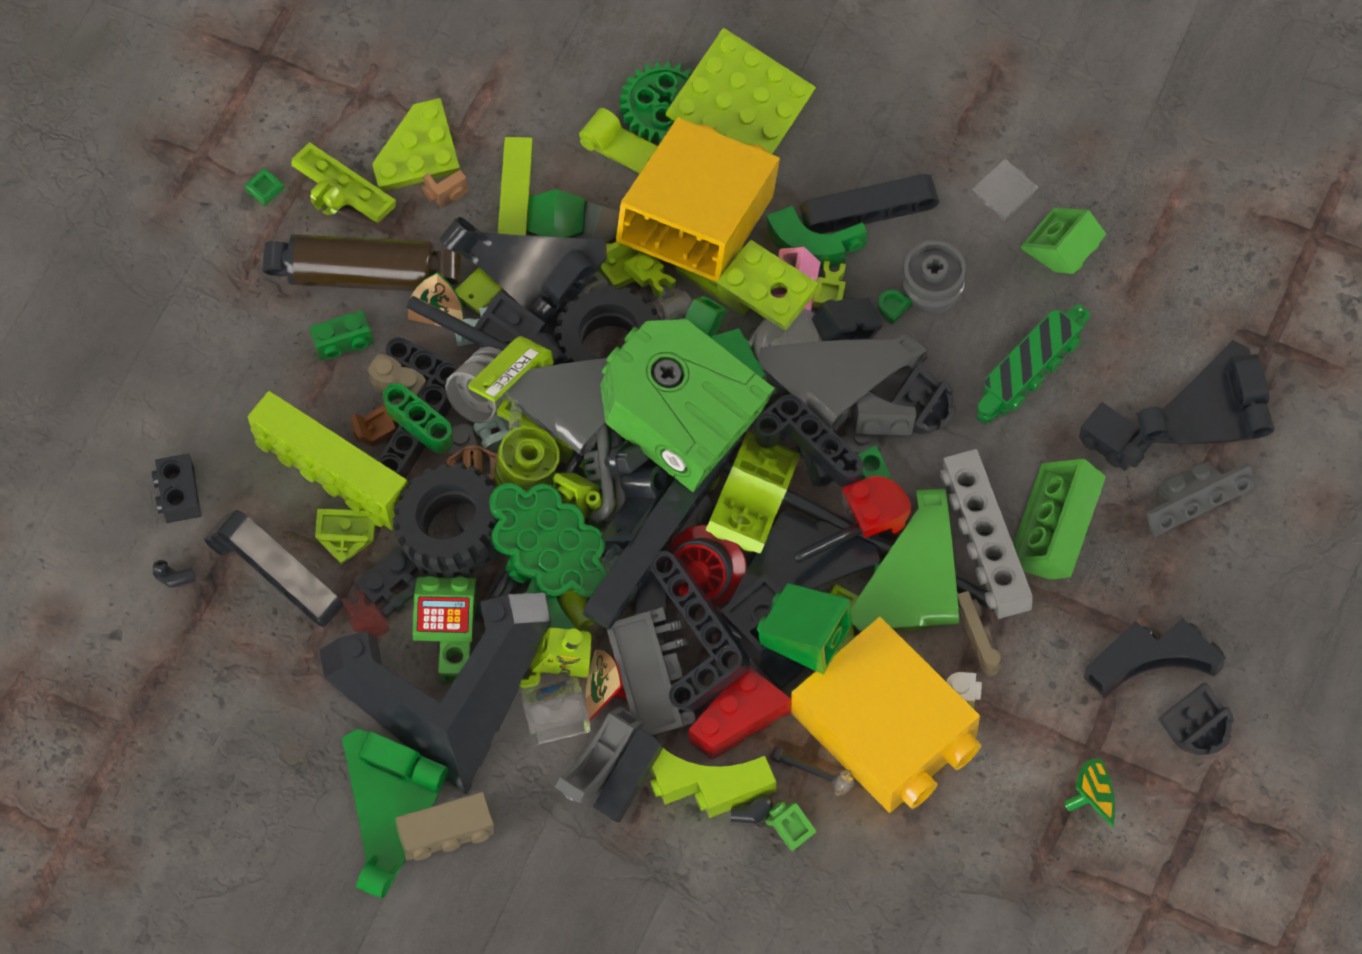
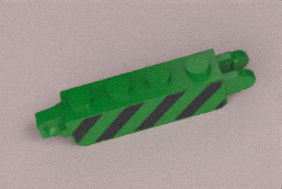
[977,304,1091,424]

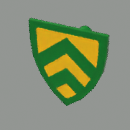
[1065,758,1115,827]

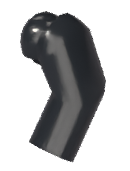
[153,560,196,588]
[731,794,773,824]

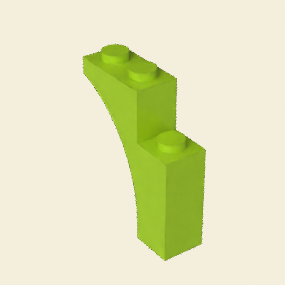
[650,748,776,818]

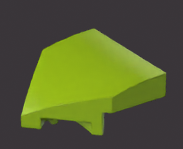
[315,509,375,565]

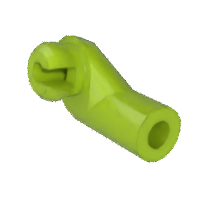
[586,491,617,511]

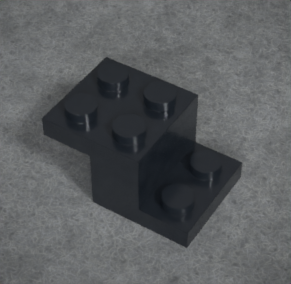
[721,574,808,690]

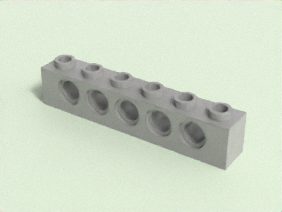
[940,449,1033,619]

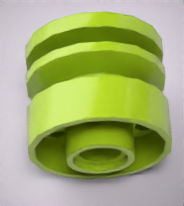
[493,426,560,492]

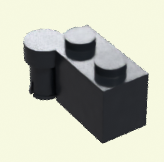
[1079,402,1153,471]

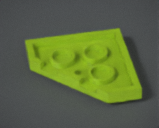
[372,98,460,192]

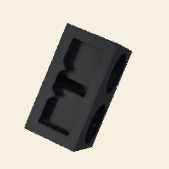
[152,453,201,523]

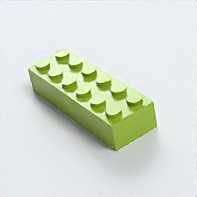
[247,391,409,530]

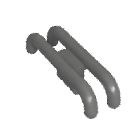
[584,424,627,525]

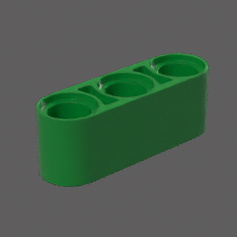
[383,383,454,453]

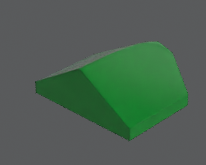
[527,189,585,238]

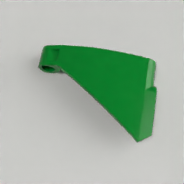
[341,728,448,899]

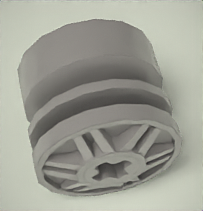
[445,346,507,424]

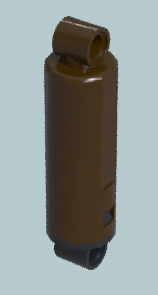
[262,234,461,291]

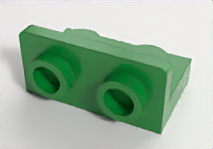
[309,309,374,360]

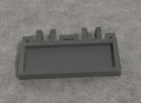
[607,607,696,735]

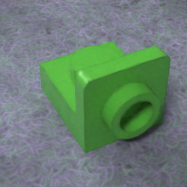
[765,801,817,850]

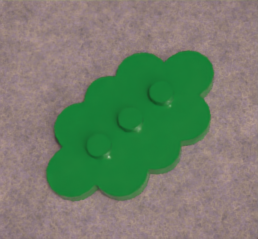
[489,483,608,598]

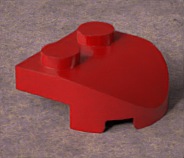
[842,476,912,538]

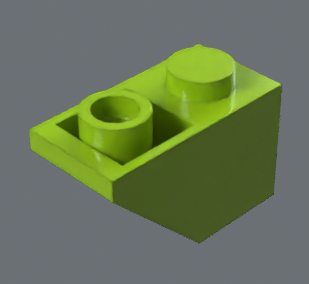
[553,473,599,521]

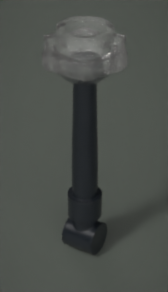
[770,746,854,796]

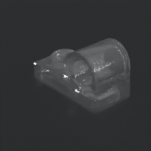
[646,274,692,320]

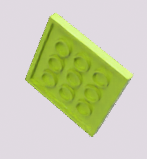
[665,28,816,154]

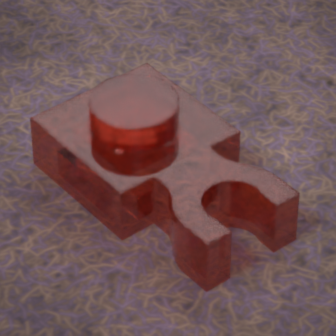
[341,589,390,637]

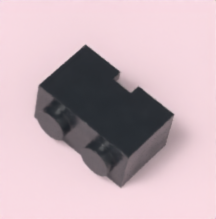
[811,297,883,341]

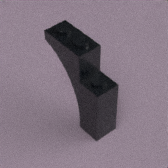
[1084,618,1226,698]

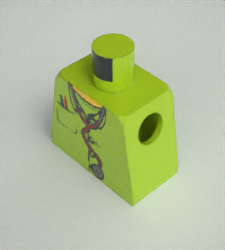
[532,628,591,678]

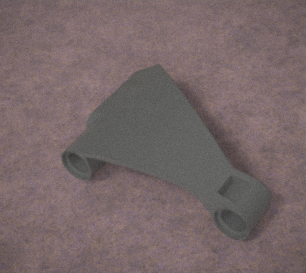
[758,333,929,431]
[505,358,608,456]

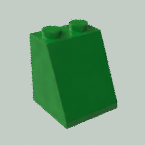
[757,583,852,675]

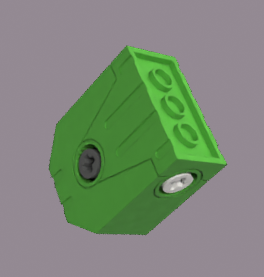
[600,319,775,492]

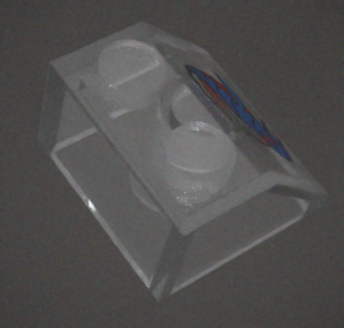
[519,676,591,746]

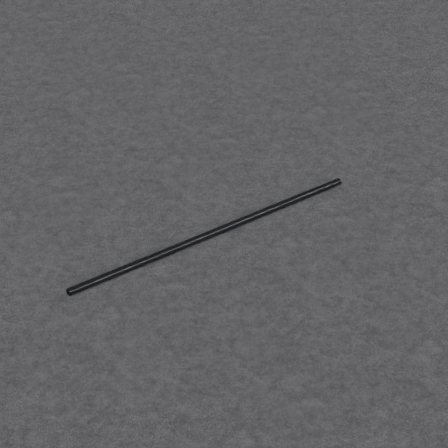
[407,296,995,612]

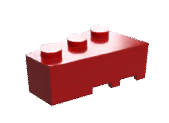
[689,667,792,760]

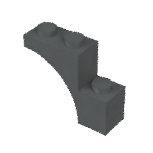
[849,392,916,436]
[555,706,645,803]

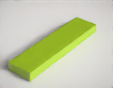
[498,137,533,236]

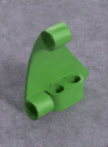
[851,488,959,632]

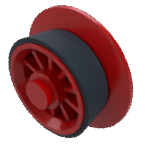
[667,525,746,605]

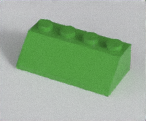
[1013,459,1106,579]

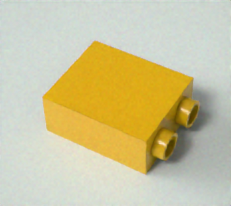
[616,117,780,282]
[791,616,981,813]

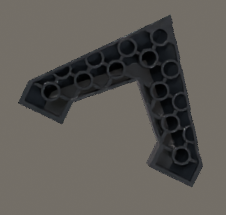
[319,593,552,795]

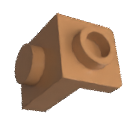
[422,170,468,208]

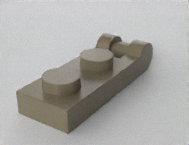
[957,591,1001,676]

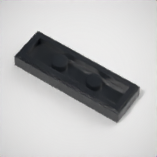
[593,729,665,823]

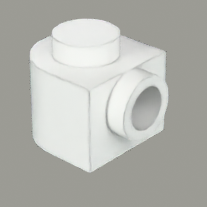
[946,672,982,709]

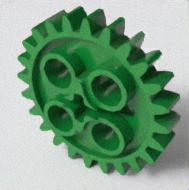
[619,61,691,144]

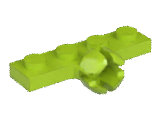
[292,142,396,223]

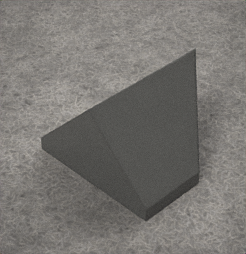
[583,201,620,242]

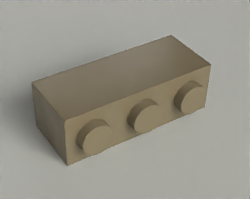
[395,792,494,861]

